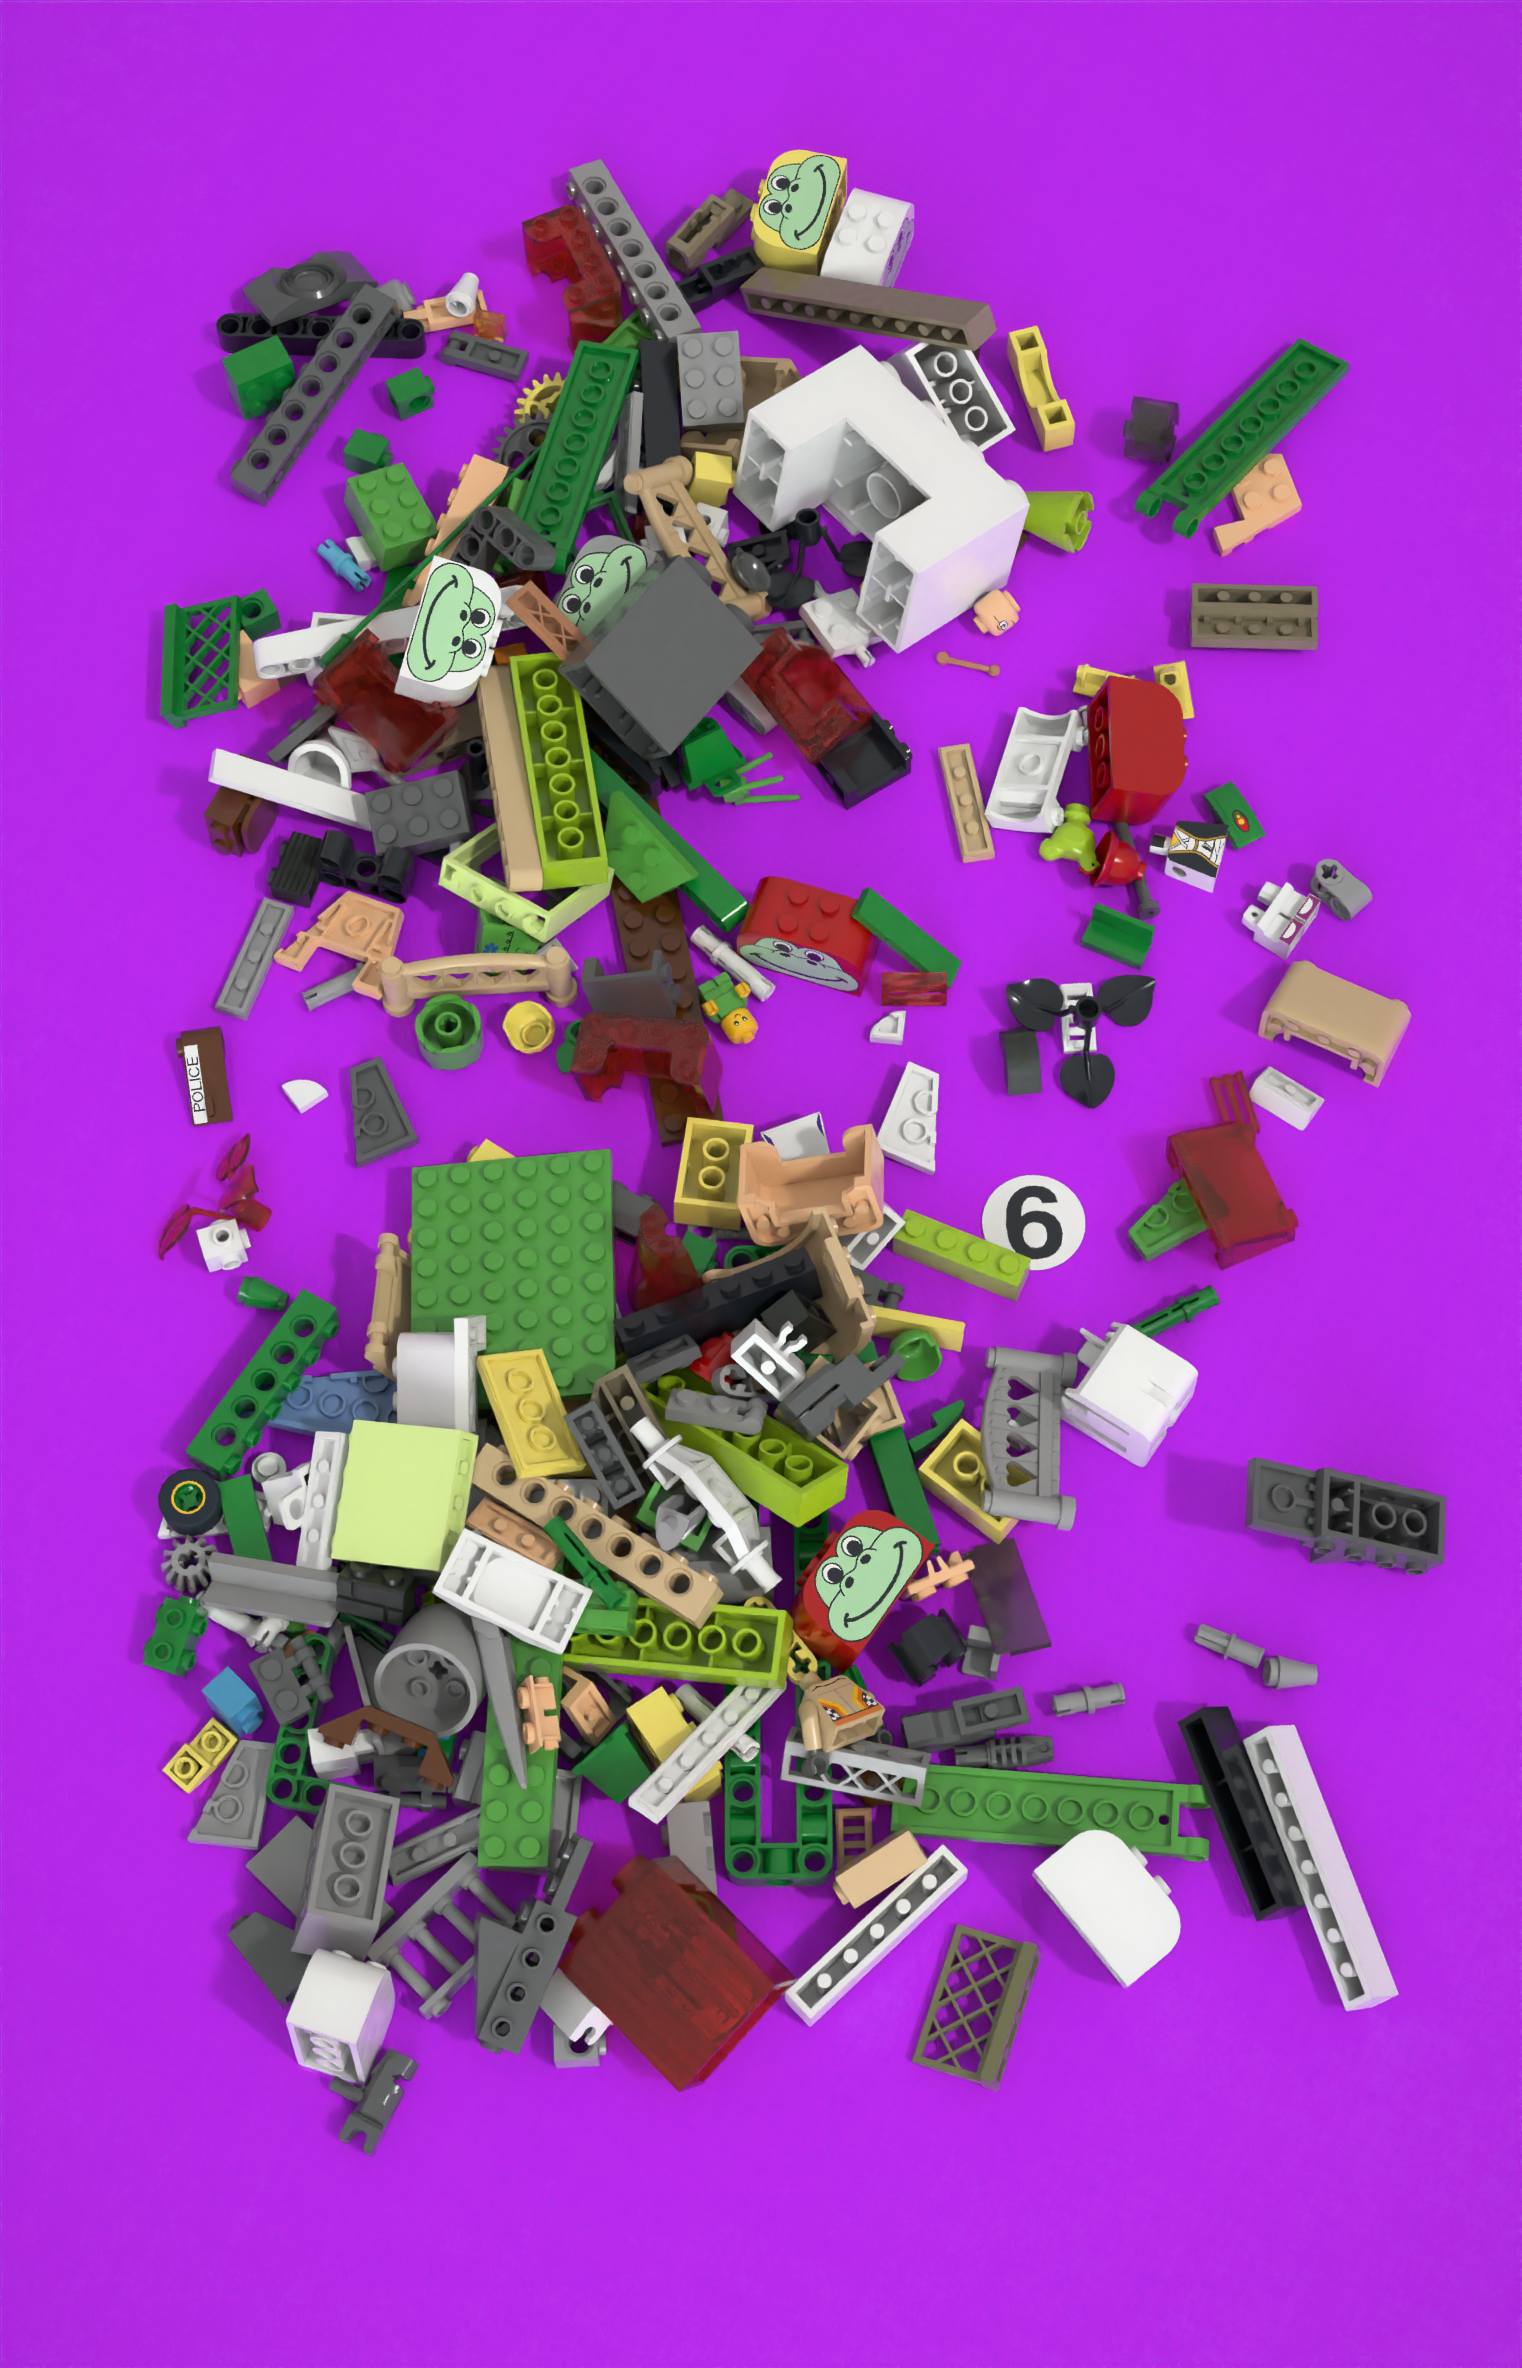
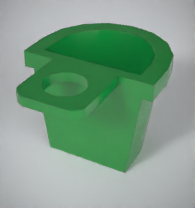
[680,717,747,797]
[571,1720,655,1804]

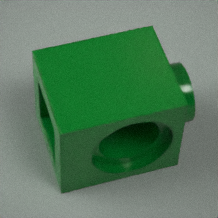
[385,367,435,421]
[240,588,282,641]

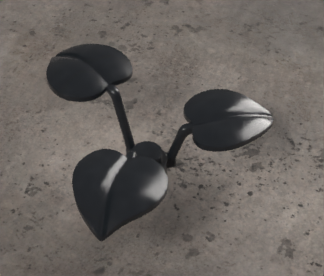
[759,508,873,610]
[1006,975,1156,1109]

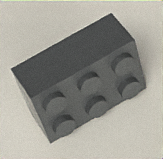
[364,770,477,858]

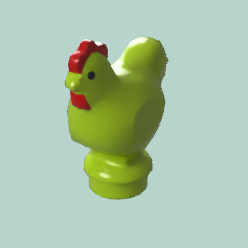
[1039,803,1100,877]

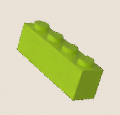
[893,1209,1031,1302]

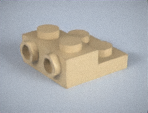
[813,1360,905,1449]

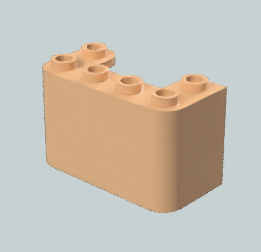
[738,1124,884,1247]

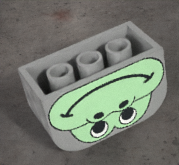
[553,535,664,636]

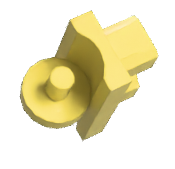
[1153,660,1195,719]

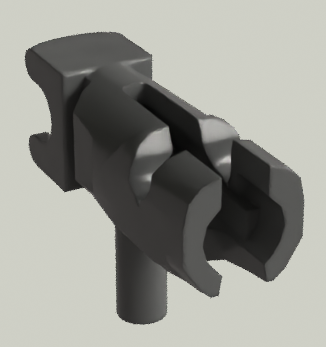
[329,2049,419,2157]

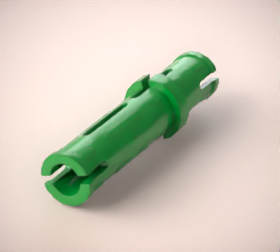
[1131,1285,1220,1338]
[543,1516,627,1611]

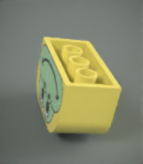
[750,150,847,276]

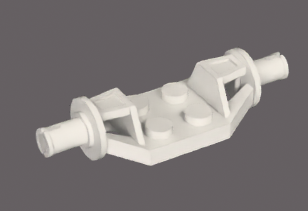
[629,1416,783,1594]

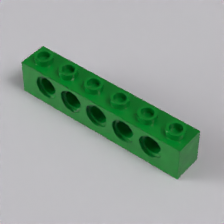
[185,1289,340,1482]

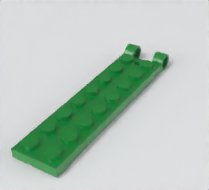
[1135,338,1349,539]
[504,340,639,576]

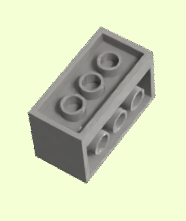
[291,1783,400,1962]

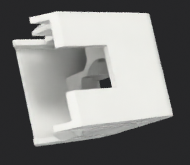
[1060,1322,1198,1467]

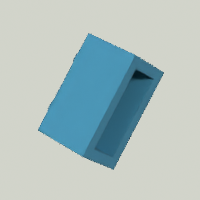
[201,1666,266,1739]

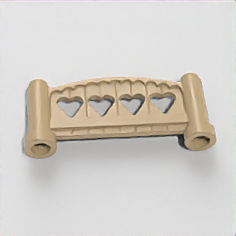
[623,455,772,621]
[379,946,578,1018]

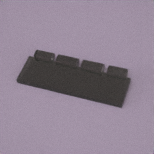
[962,1538,1051,1656]

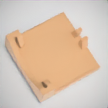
[901,1551,975,1603]

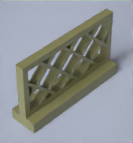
[912,1924,1042,2092]

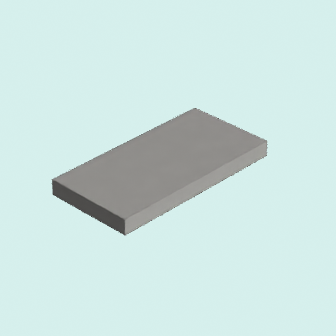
[245,1815,397,1937]

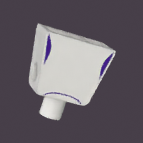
[761,1112,830,1161]

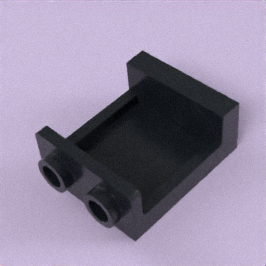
[812,712,913,810]

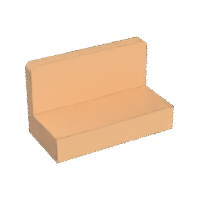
[560,1666,618,1747]

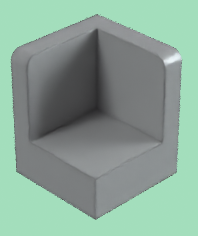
[962,1625,1005,1681]

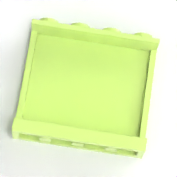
[331,1420,479,1573]

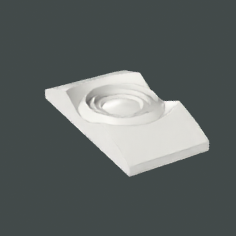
[432,1528,593,1655]

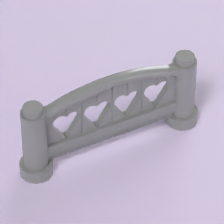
[980,1346,1078,1531]

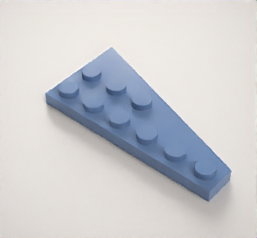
[239,1370,397,1437]

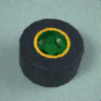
[158,1468,223,1536]

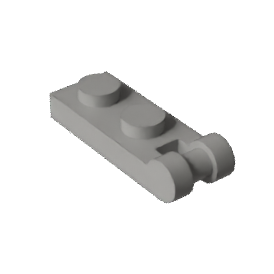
[665,1388,768,1435]

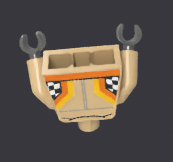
[798,1671,893,1778]

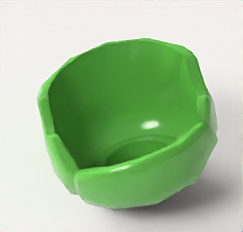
[888,1329,942,1382]

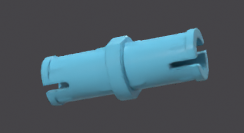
[317,539,371,592]

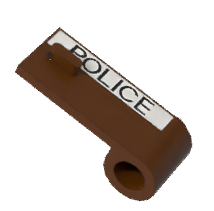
[176,1026,233,1127]

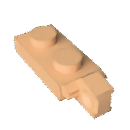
[403,290,489,332]

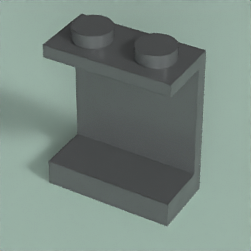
[581,950,682,1026]

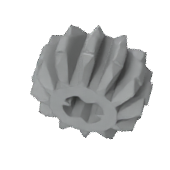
[161,1534,217,1595]

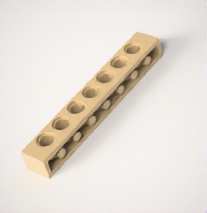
[471,1443,723,1629]

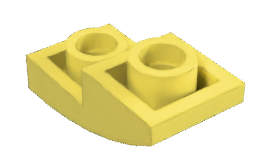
[162,1717,240,1794]

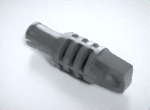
[954,1735,1054,1770]

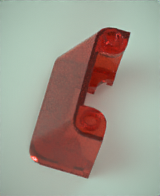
[313,628,461,774]
[1165,1119,1299,1270]

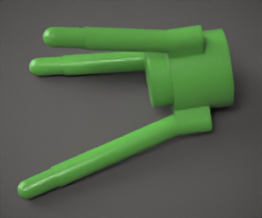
[720,752,800,806]

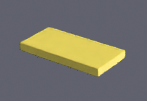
[475,1348,586,1479]

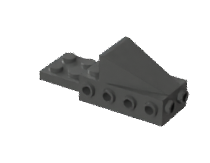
[1245,1457,1446,1575]
[473,1832,593,2055]

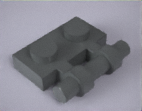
[249,1635,334,1728]
[373,1755,447,1812]

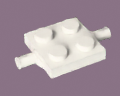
[798,581,883,668]

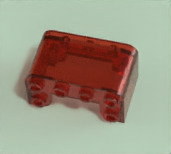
[521,205,624,356]
[570,1011,723,1115]

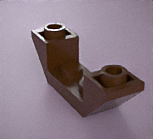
[318,1705,456,1791]

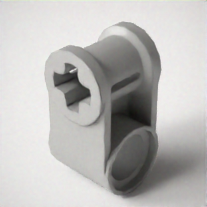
[1310,859,1373,921]

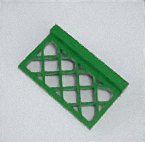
[160,595,241,729]

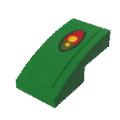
[1202,781,1266,851]
[907,1399,965,1463]

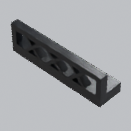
[582,704,662,803]

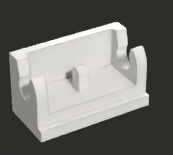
[540,1968,617,2045]

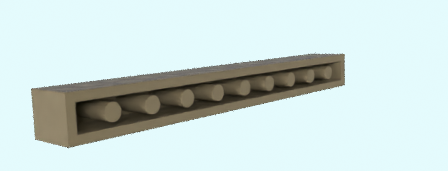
[740,267,997,351]

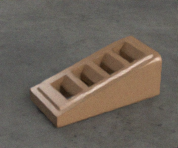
[835,1807,873,1869]

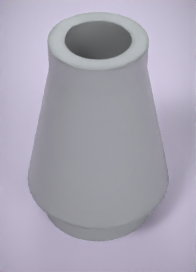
[1263,1655,1318,1690]

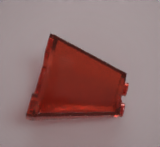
[627,1202,703,1313]

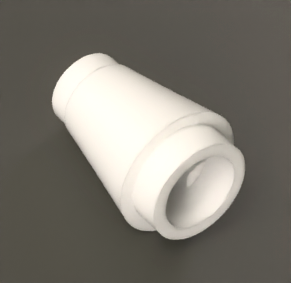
[446,273,479,317]

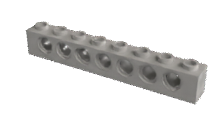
[565,159,701,355]

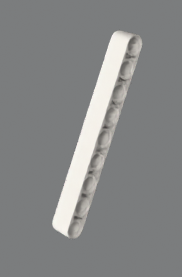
[252,585,527,680]

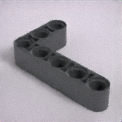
[450,505,556,574]

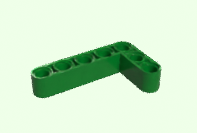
[266,1634,361,1815]

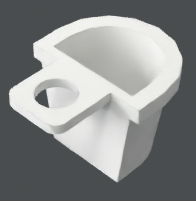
[288,732,352,814]
[261,1461,311,1530]

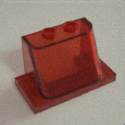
[740,627,875,765]

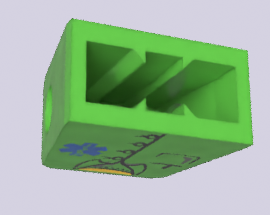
[474,909,541,977]

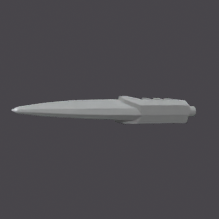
[471,1530,528,1789]

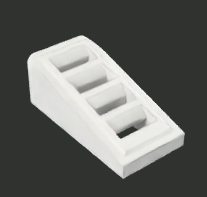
[1059,983,1097,1054]

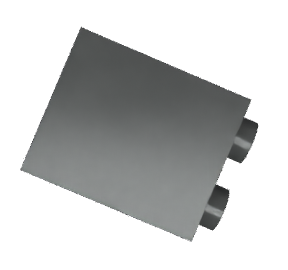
[557,554,764,762]

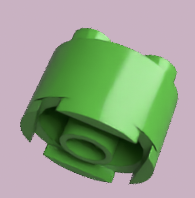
[415,994,484,1070]

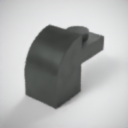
[999,1027,1042,1096]

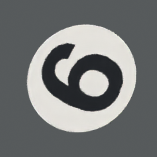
[982,1175,1085,1270]

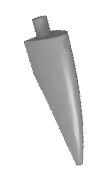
[655,1491,708,1551]

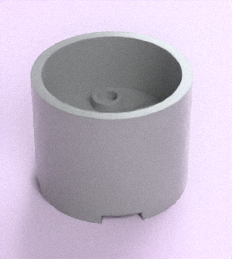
[374,1603,488,1738]

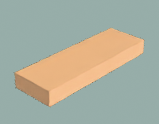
[465,1497,564,1570]

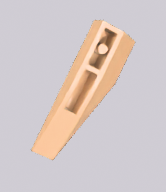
[402,454,509,608]

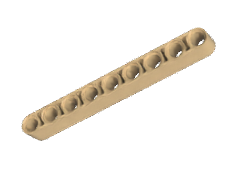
[475,665,543,892]

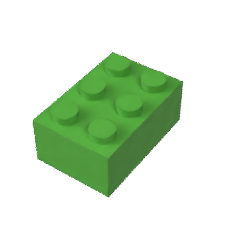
[344,462,439,572]

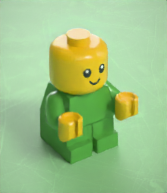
[698,971,758,1044]

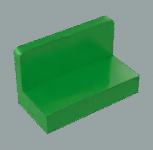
[1080,903,1155,970]

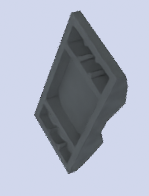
[243,251,378,327]

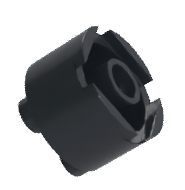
[886,1608,968,1688]

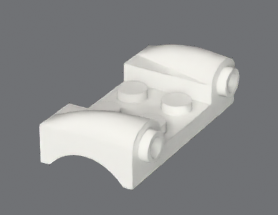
[984,707,1089,833]

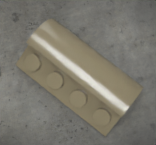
[1189,583,1319,650]

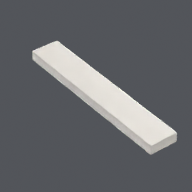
[208,748,372,832]
[628,1682,787,1824]

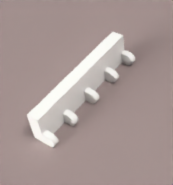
[296,1431,349,1573]

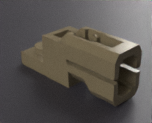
[665,188,754,277]

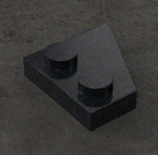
[727,529,793,591]

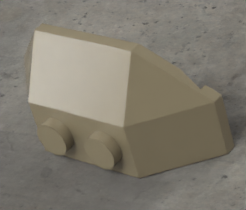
[590,1364,686,1497]

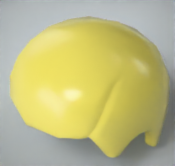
[503,1000,555,1055]

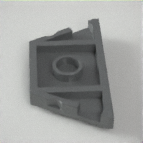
[267,677,366,765]

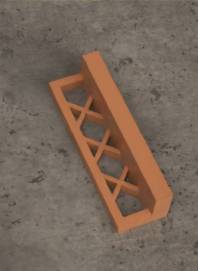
[505,580,586,662]

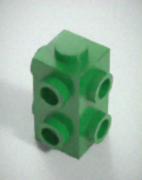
[143,1594,209,1678]

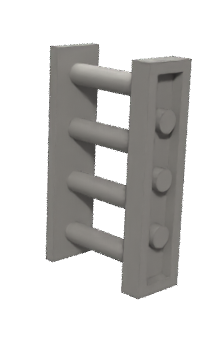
[366,1851,518,2021]

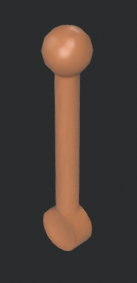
[936,652,1000,677]

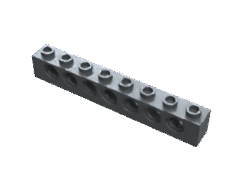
[230,283,399,507]

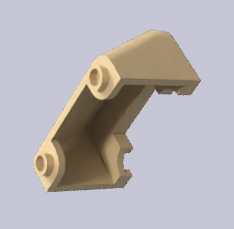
[680,356,803,473]
[1257,960,1411,1087]

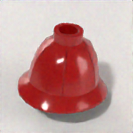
[1089,830,1147,888]
[688,1331,739,1386]

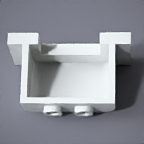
[392,1315,487,1456]

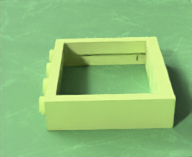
[438,822,615,943]

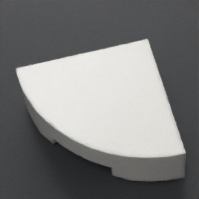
[870,1011,906,1045]
[281,1079,328,1114]

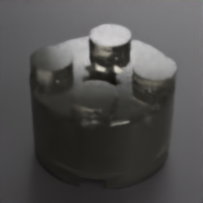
[1123,396,1180,464]

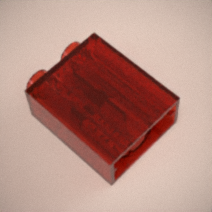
[558,1853,797,2092]

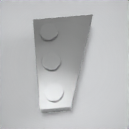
[661,1801,720,1926]

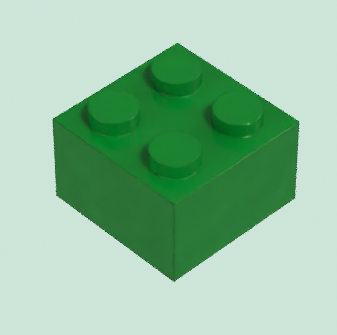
[221,335,296,421]

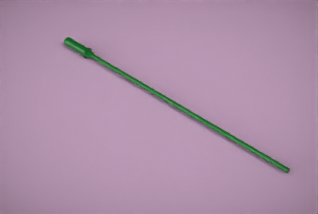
[317,443,543,670]

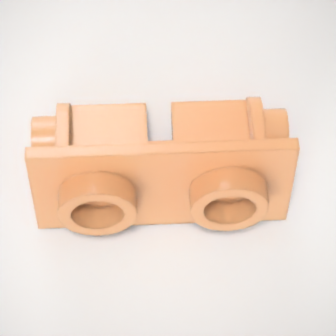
[517,1675,561,1754]

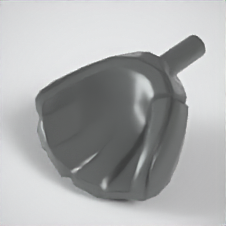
[731,547,771,592]

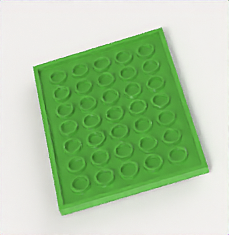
[411,1149,617,1410]

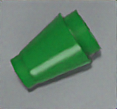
[237,1275,290,1312]

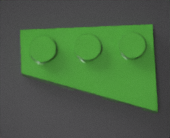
[1128,1161,1231,1263]

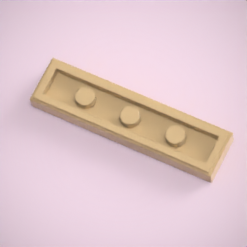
[938,743,995,863]

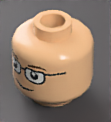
[972,589,1021,636]

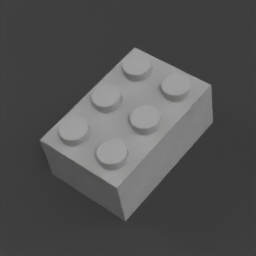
[677,331,745,434]

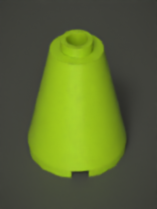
[1023,491,1094,553]

